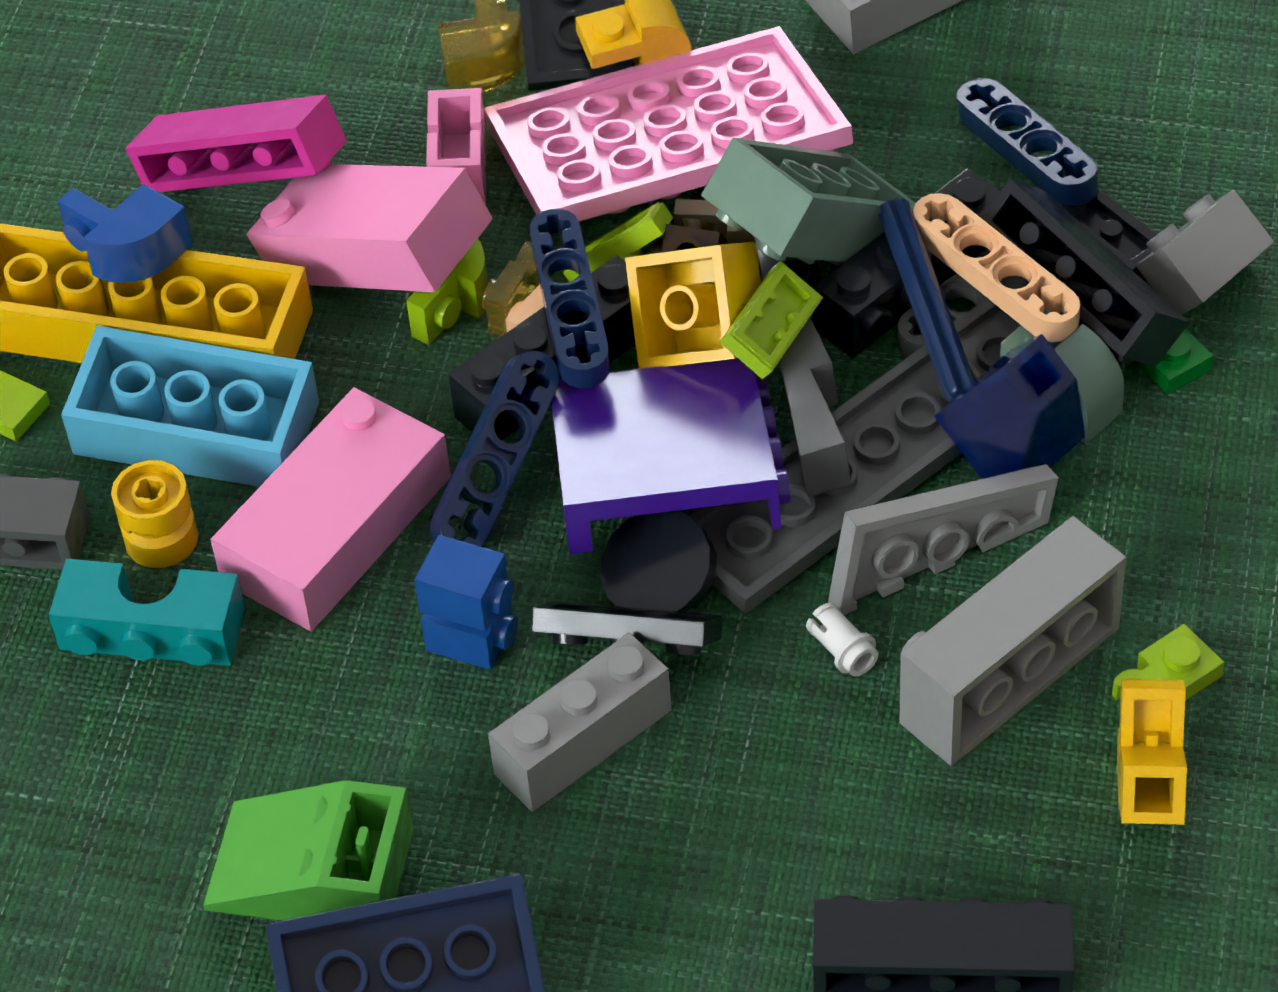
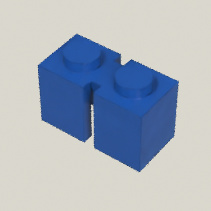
[414,535,518,670]

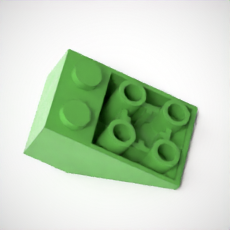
[203,780,414,921]

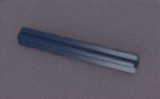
[879,197,977,403]

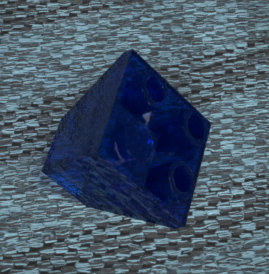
[934,334,1085,479]

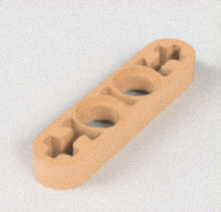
[913,193,1080,342]

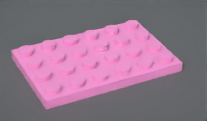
[484,26,853,221]

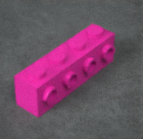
[125,95,347,192]

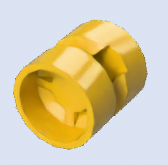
[111,460,199,568]

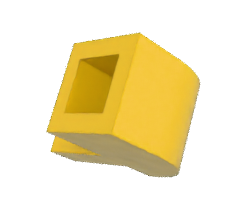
[575,0,691,69]
[1117,679,1187,825]

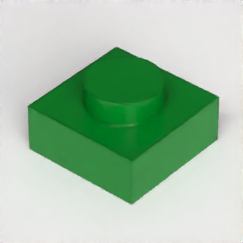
[1134,328,1214,395]

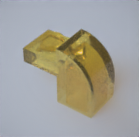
[438,0,524,92]

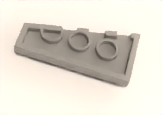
[828,464,1058,615]

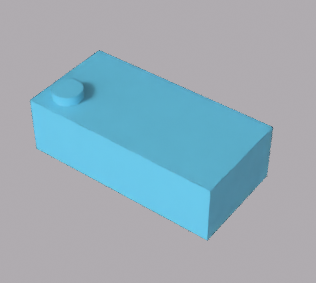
[61,326,319,487]

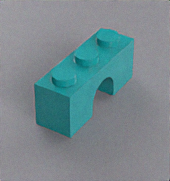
[49,559,246,666]

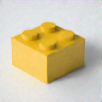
[625,241,761,369]

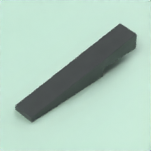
[754,236,851,497]

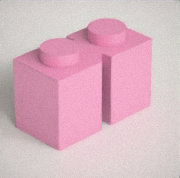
[426,88,486,205]

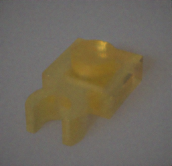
[482,241,540,338]

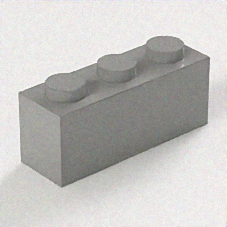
[488,633,672,812]

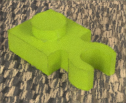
[1112,624,1224,701]

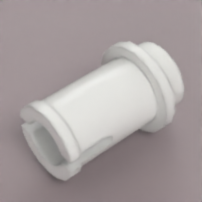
[806,603,879,676]

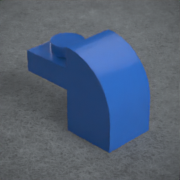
[58,184,193,282]

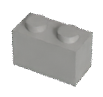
[1136,189,1274,315]

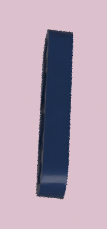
[957,78,1099,206]
[530,208,610,388]
[430,351,559,547]

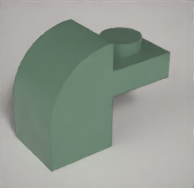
[1000,324,1124,444]

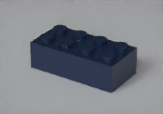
[265,873,545,992]

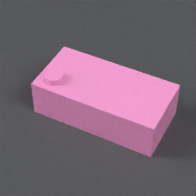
[246,164,493,292]
[210,387,451,632]

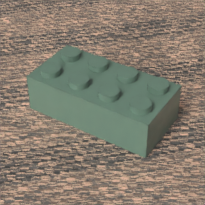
[701,137,916,266]

